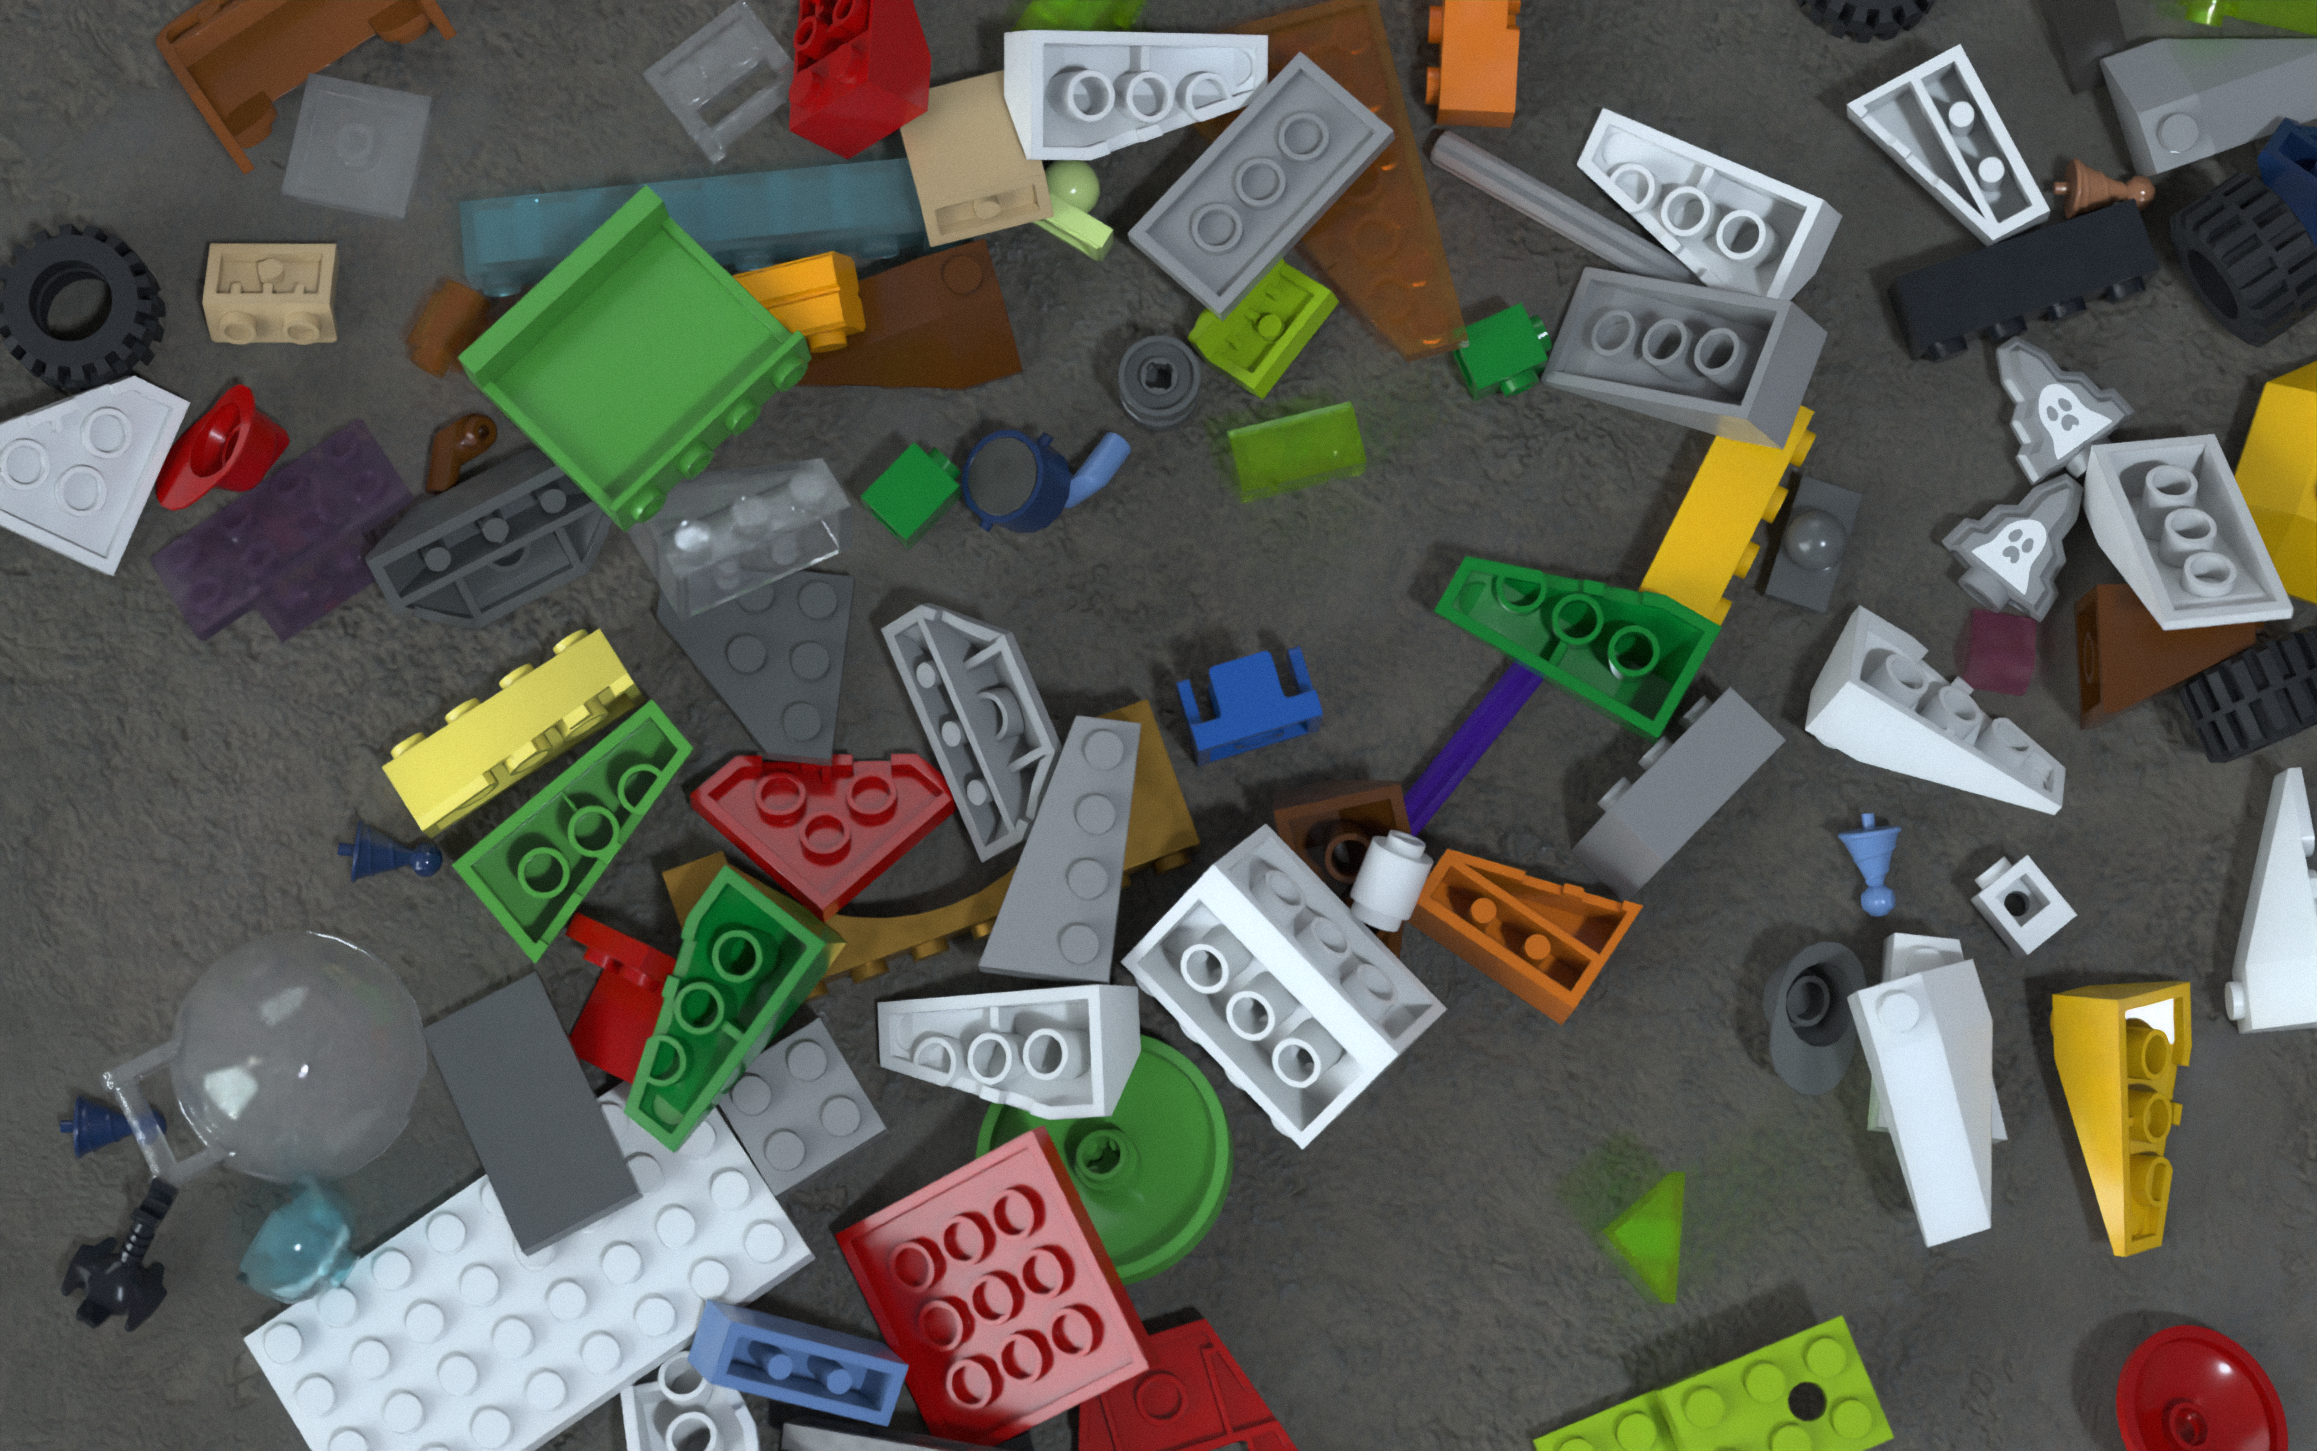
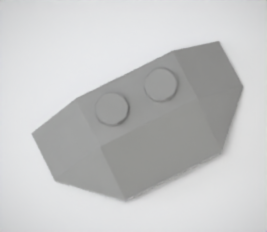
[881,603,1063,863]

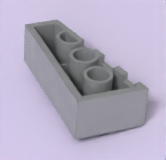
[978,715,1141,985]

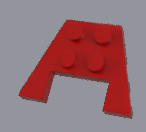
[1079,1318,1299,1451]

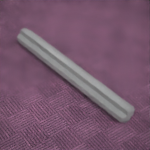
[1430,131,1708,287]

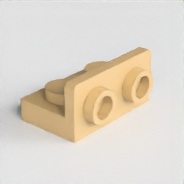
[202,244,340,345]

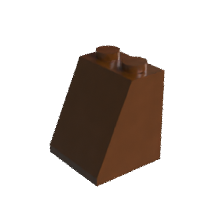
[2074,584,2264,730]

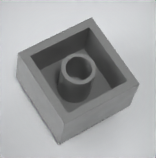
[719,1018,890,1200]

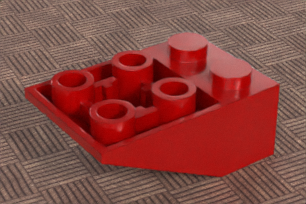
[789,0,932,160]

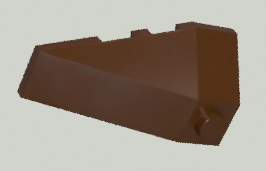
[1273,779,1412,960]

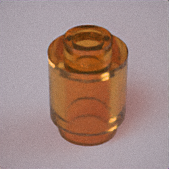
[404,280,491,379]

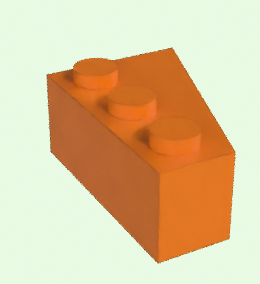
[1405,849,1643,1026]

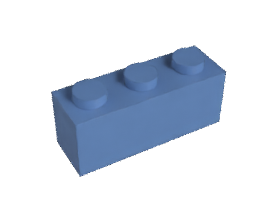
[687,1299,909,1427]

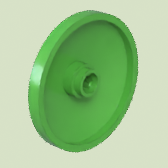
[976,1034,1234,1285]

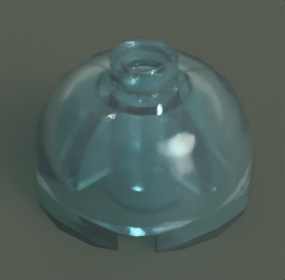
[236,1169,360,1304]

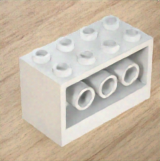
[1121,823,1447,1150]

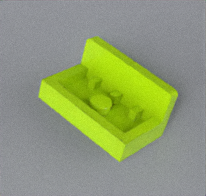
[1188,258,1339,400]

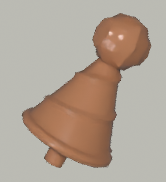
[2053,158,2155,220]

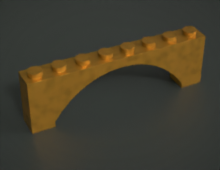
[662,699,1200,1005]

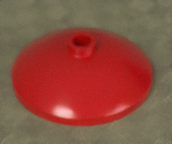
[2116,1325,2288,1451]

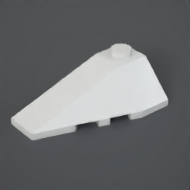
[1004,30,1268,160]
[1847,959,1993,1247]
[620,1343,761,1451]

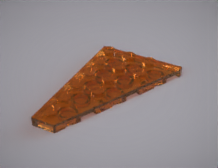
[1190,0,1469,362]

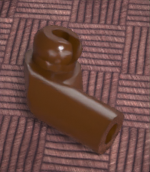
[425,413,498,496]

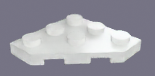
[0,375,190,576]

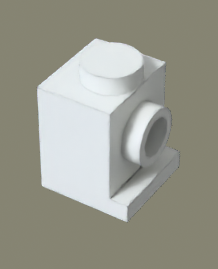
[1970,855,2077,960]

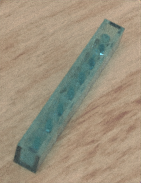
[459,158,974,296]

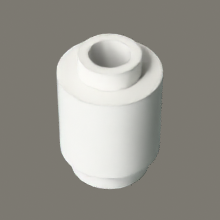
[1350,830,1433,932]

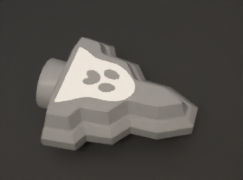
[1995,336,2135,485]
[1941,473,2084,622]

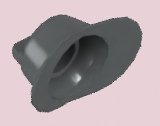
[1762,941,1866,1095]

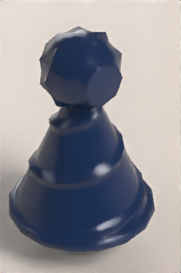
[337,819,443,883]
[60,1094,167,1159]

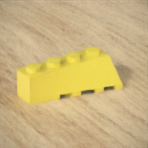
[382,628,647,838]

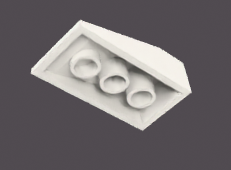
[2081,434,2293,630]

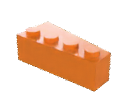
[1425,0,1521,128]

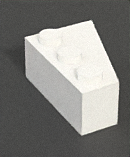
[1847,44,2050,247]

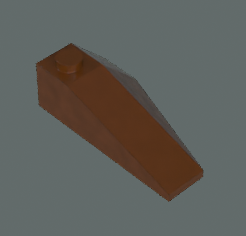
[794,238,1023,391]

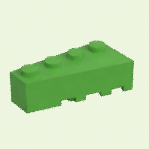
[452,699,694,964]

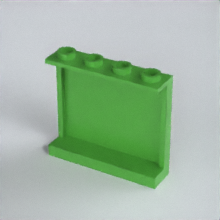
[458,185,812,532]

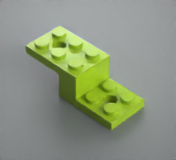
[1532,1315,1894,1451]

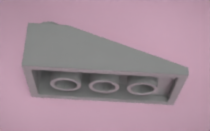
[1540,266,1828,450]

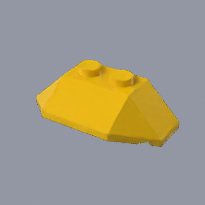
[2233,361,2317,607]

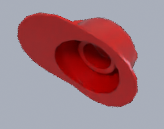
[156,384,290,511]

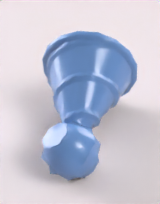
[1838,812,1901,917]

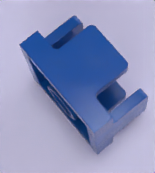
[1176,646,1323,767]

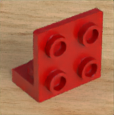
[565,912,677,1085]

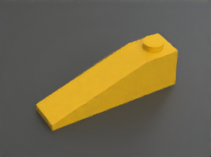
[2050,981,2192,1257]

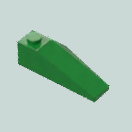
[1434,556,1722,745]
[624,864,847,1153]

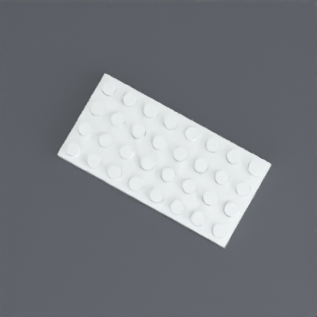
[243,1081,816,1451]

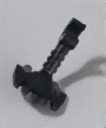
[61,1176,179,1332]

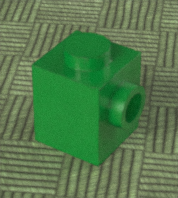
[1449,302,1552,402]
[860,442,962,550]

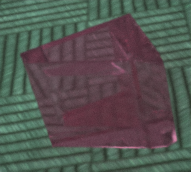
[1963,609,2037,696]

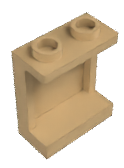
[899,70,1054,247]

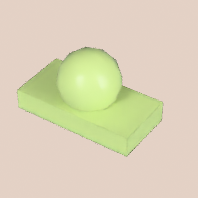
[1031,160,1114,262]

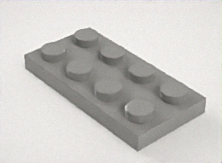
[1127,51,1395,321]

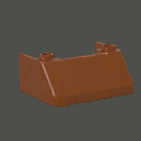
[155,0,457,175]

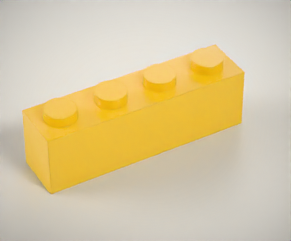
[1637,405,1817,626]

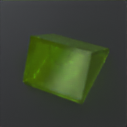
[1591,1171,1686,1306]

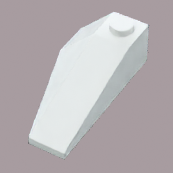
[1577,108,1842,301]
[1805,605,2066,815]
[2225,767,2317,1034]
[877,984,1141,1120]

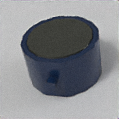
[962,430,1071,533]

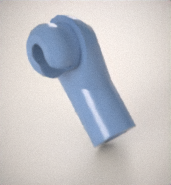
[1064,432,1131,508]

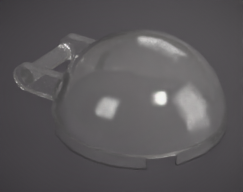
[99,931,427,1187]

